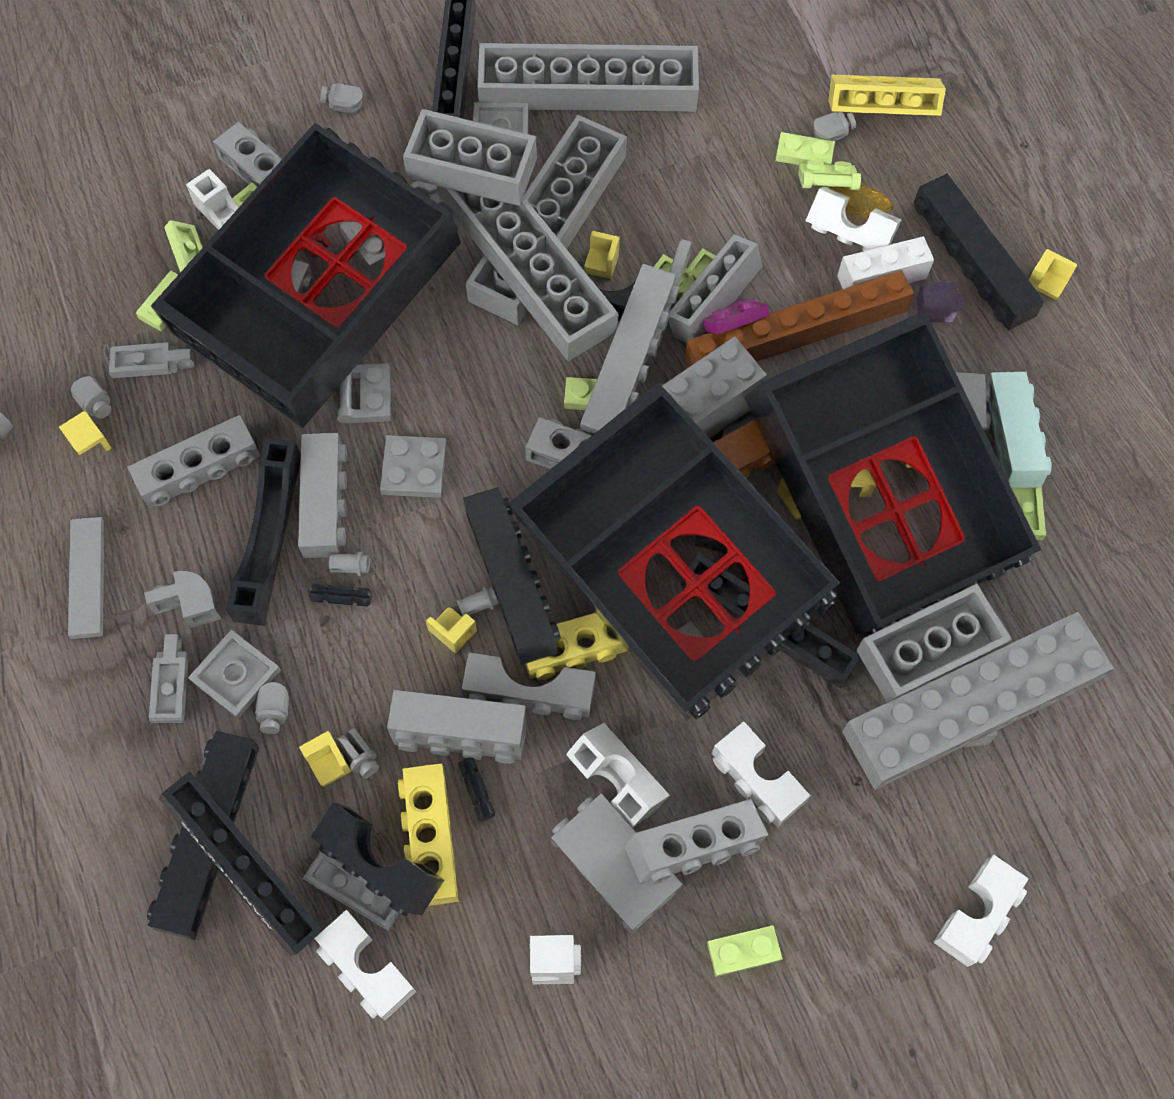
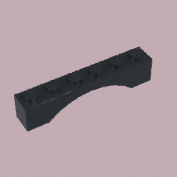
[226,437,301,626]

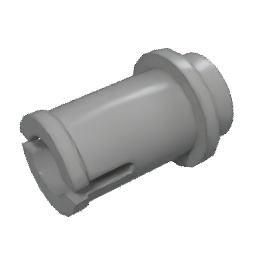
[329,551,370,576]
[456,586,498,616]

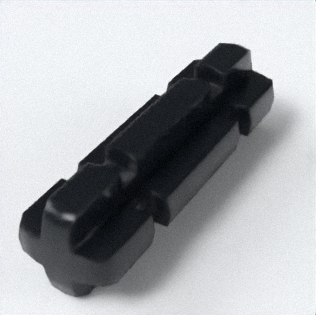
[309,584,372,607]
[458,757,495,821]

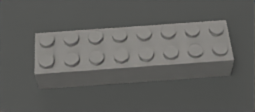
[478,43,699,112]
[466,115,627,325]
[436,185,618,361]
[842,612,1114,790]

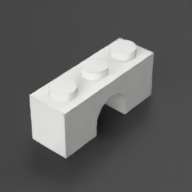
[186,169,239,230]
[806,186,901,251]
[837,236,934,289]
[712,721,811,827]
[566,723,670,828]
[933,855,1028,967]
[314,910,416,1020]
[530,935,581,984]

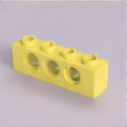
[828,74,946,116]
[525,613,627,680]
[398,763,459,906]

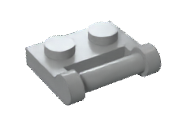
[337,363,392,423]

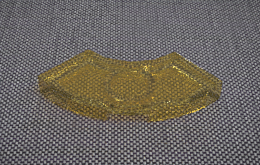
[815,184,894,220]

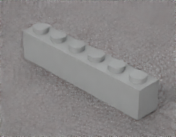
[580,264,680,436]

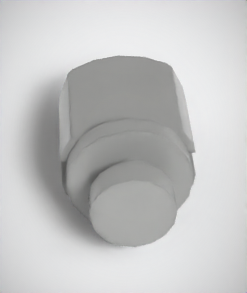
[320,83,362,115]
[814,112,856,141]
[71,376,111,419]
[255,682,289,734]
[336,728,379,778]

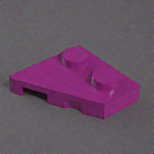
[703,299,770,334]

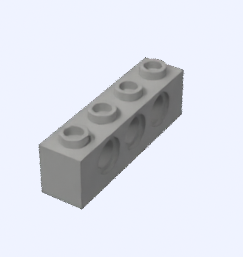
[213,122,282,187]
[127,415,260,508]
[525,417,591,469]
[625,799,768,884]

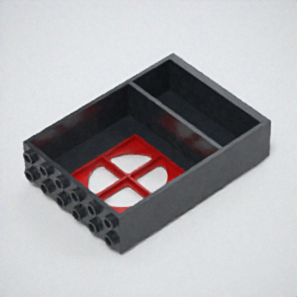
[151,123,461,428]
[745,311,1041,635]
[509,382,840,721]

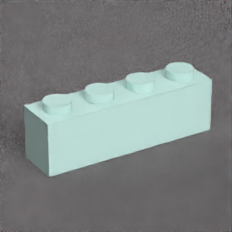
[986,372,1052,488]

